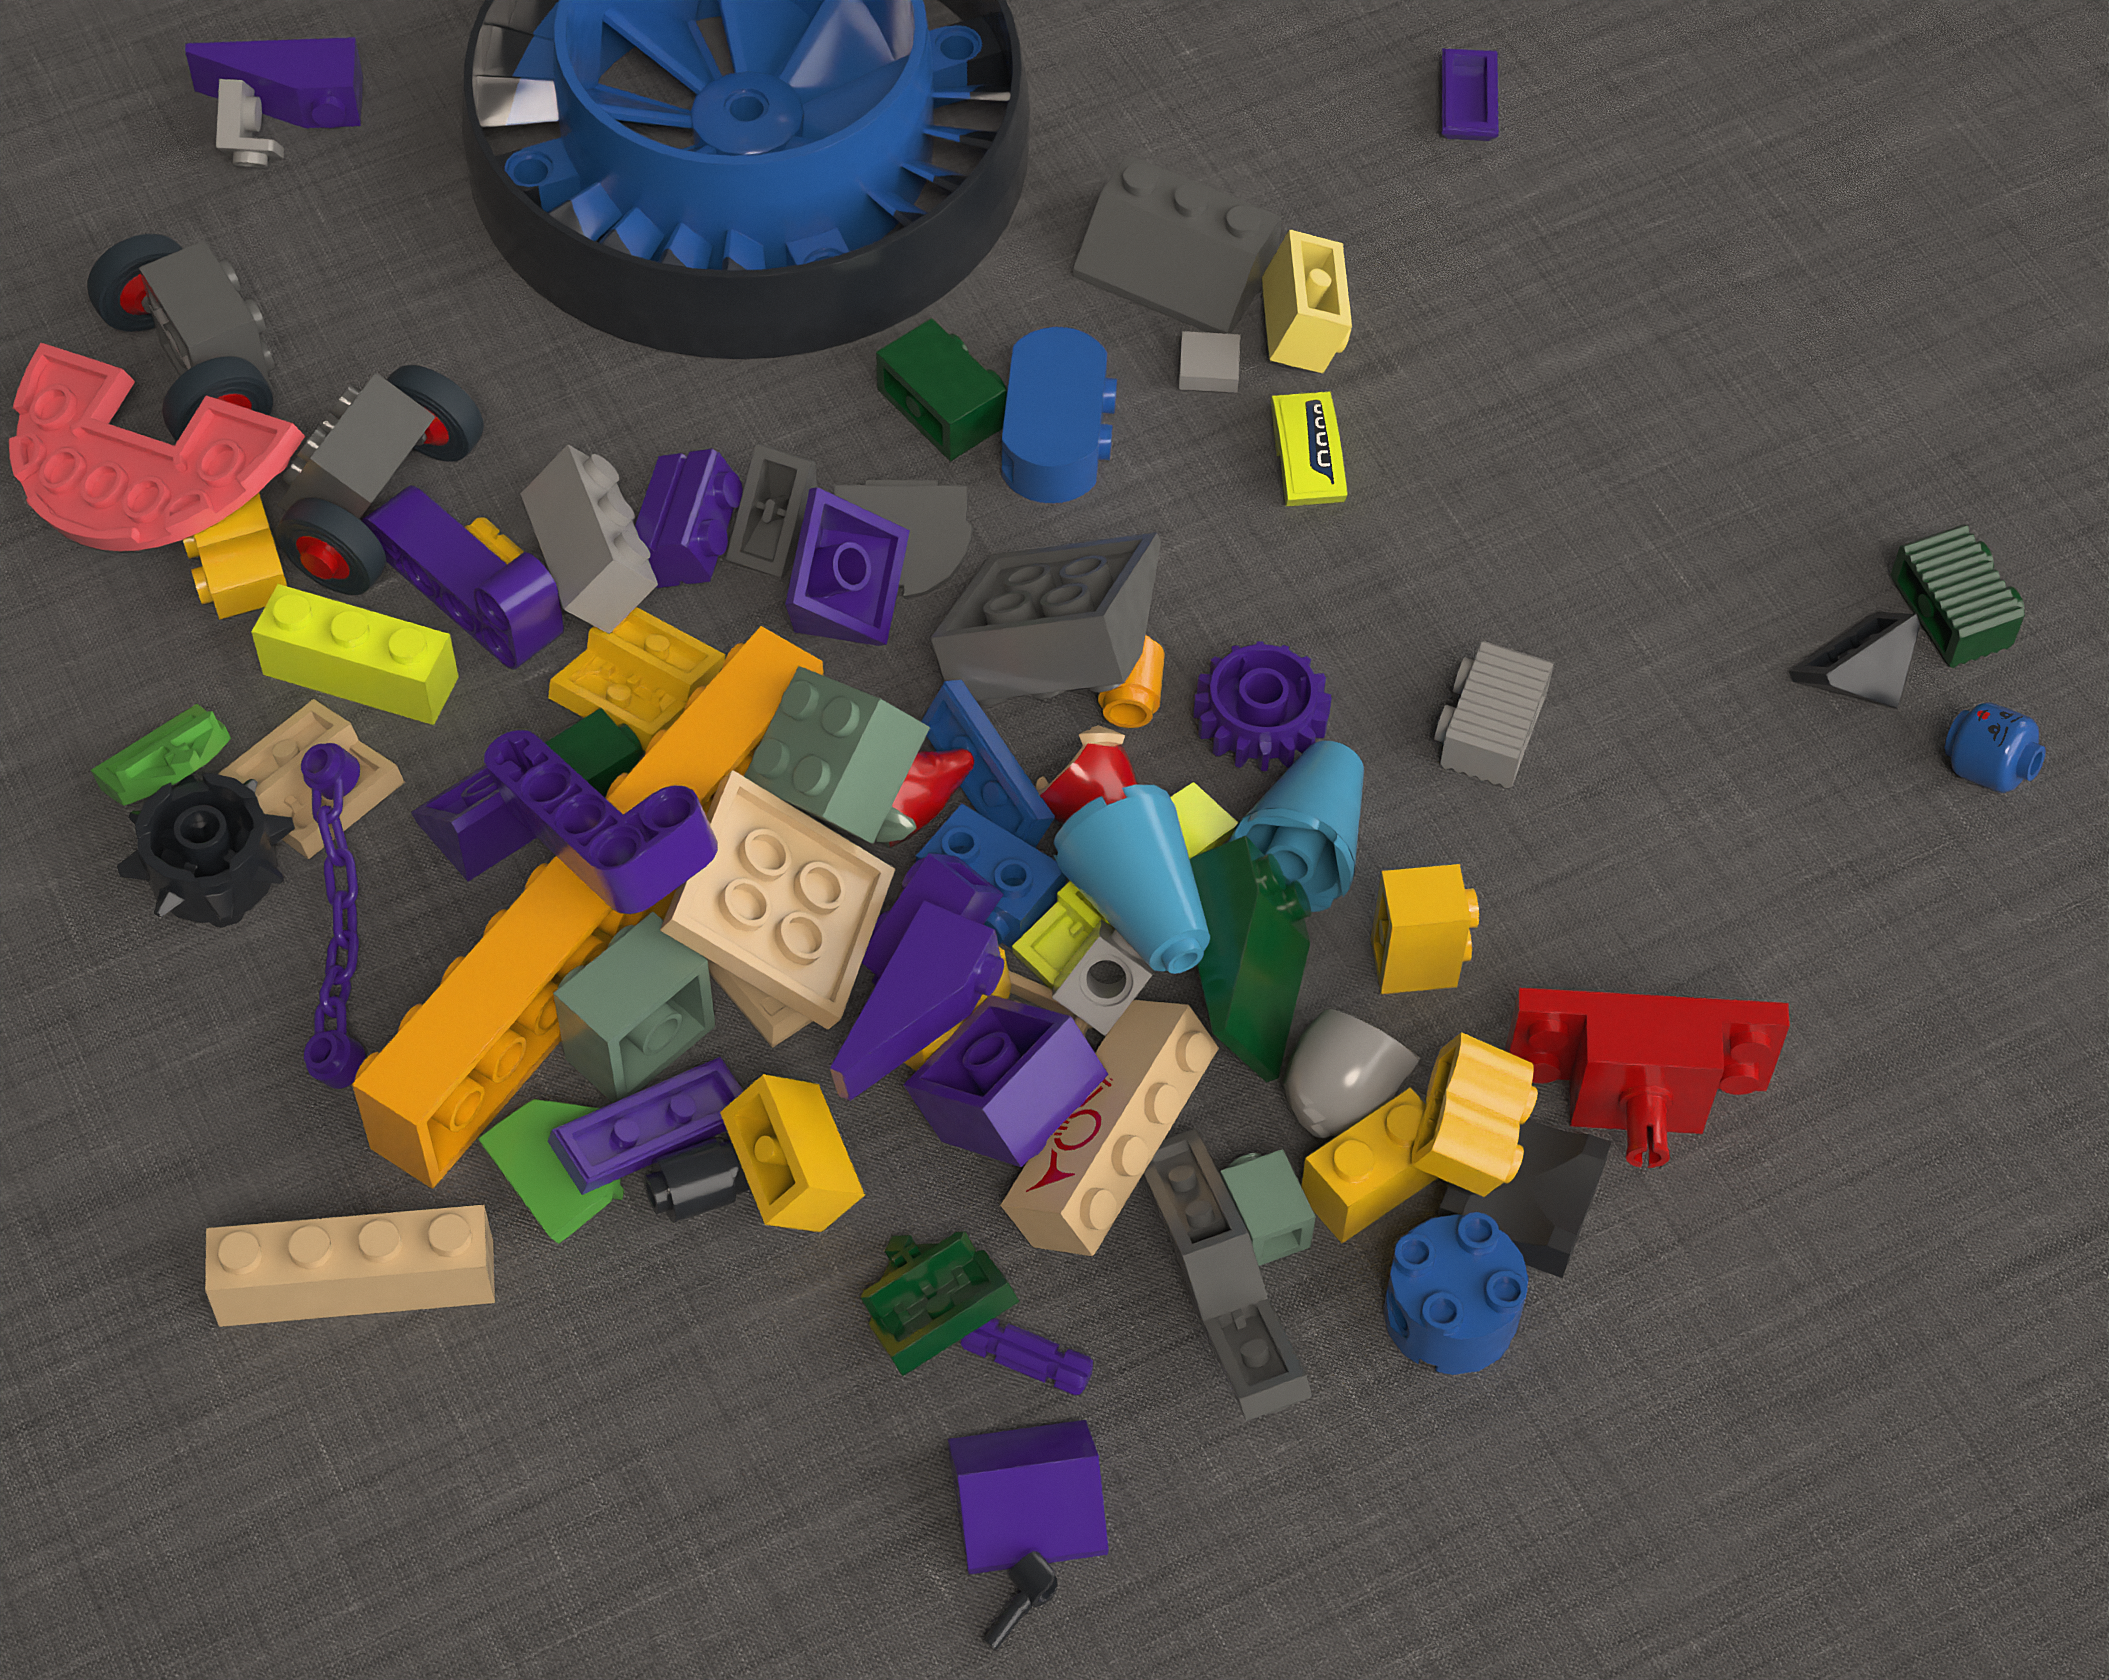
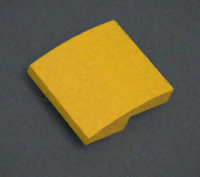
[548,607,726,752]

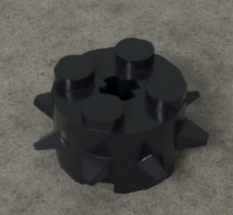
[117,773,295,928]

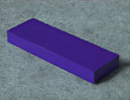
[547,1057,743,1195]

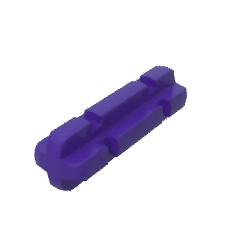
[961,1318,1093,1395]

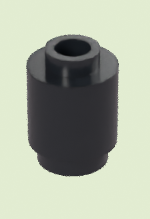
[644,1139,749,1223]

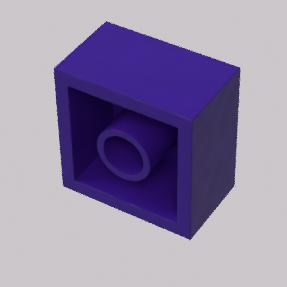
[903,995,1109,1167]

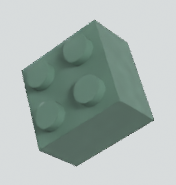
[744,666,930,844]
[553,912,715,1103]

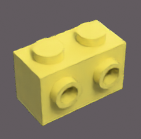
[1262,229,1352,374]

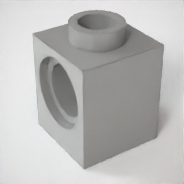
[1052,919,1153,1036]

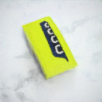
[1271,392,1347,506]

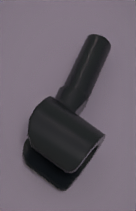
[982,1551,1058,1651]

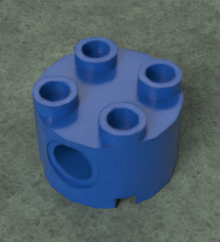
[1383,1212,1529,1375]

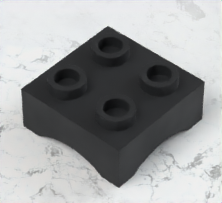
[1438,1118,1612,1278]

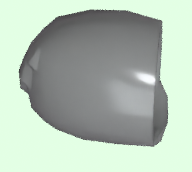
[1284,1009,1420,1139]

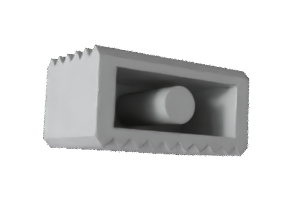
[1434,641,1554,789]

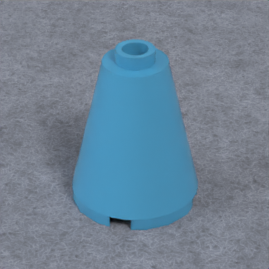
[1229,741,1364,912]
[1053,785,1210,974]

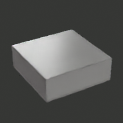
[1179,331,1240,393]

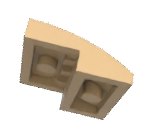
[218,699,405,859]

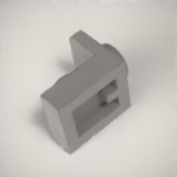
[216,79,284,168]

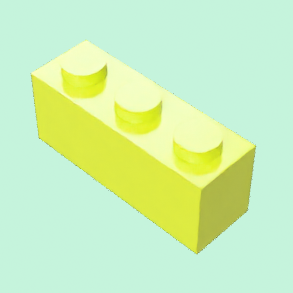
[251,584,459,725]

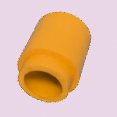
[1098,635,1165,728]

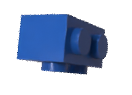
[916,804,1066,949]

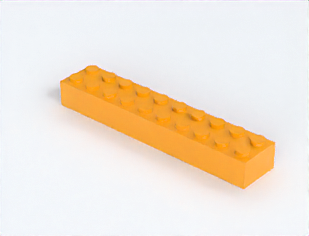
[352,626,824,1189]

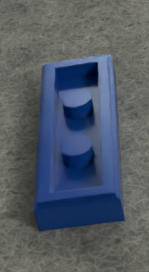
[920,679,1055,848]

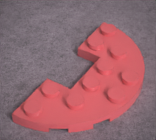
[9,343,306,551]

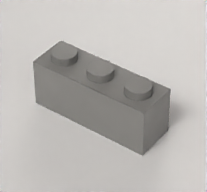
[520,445,658,634]

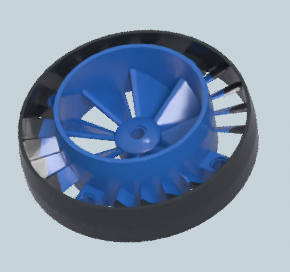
[462,0,1030,359]

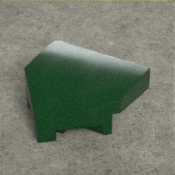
[860,1231,1019,1377]

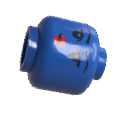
[1945,702,2046,793]

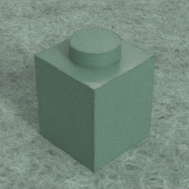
[1220,1149,1316,1266]

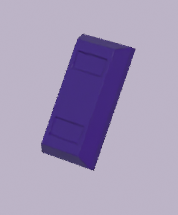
[1442,48,1499,141]

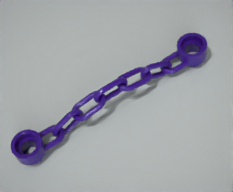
[301,743,365,1089]

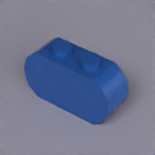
[1001,327,1118,503]

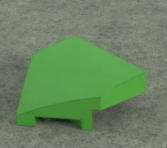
[90,704,231,806]
[478,1099,624,1244]

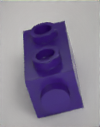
[862,853,1004,986]

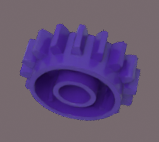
[1193,641,1332,771]

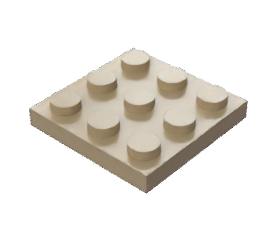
[660,770,895,1030]

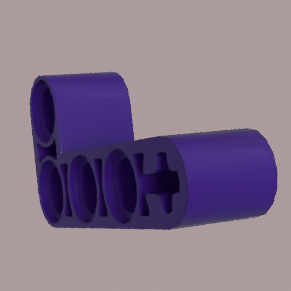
[361,485,564,670]
[484,730,718,914]

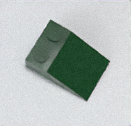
[1189,835,1311,1083]

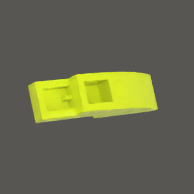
[1012,782,1238,989]

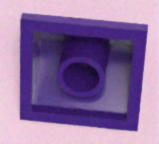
[785,487,910,646]
[411,754,558,882]
[948,1420,1108,1575]

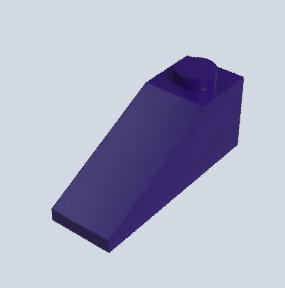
[185,37,363,128]
[830,900,1004,1101]

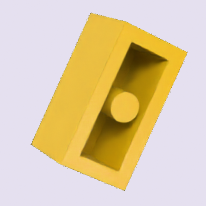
[1370,864,1479,994]
[720,1074,865,1232]
[1301,1087,1438,1244]

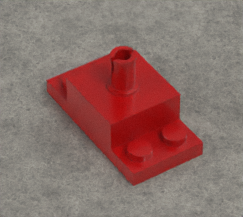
[1504,988,1790,1168]

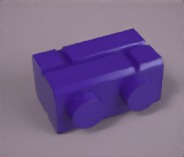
[635,449,743,588]

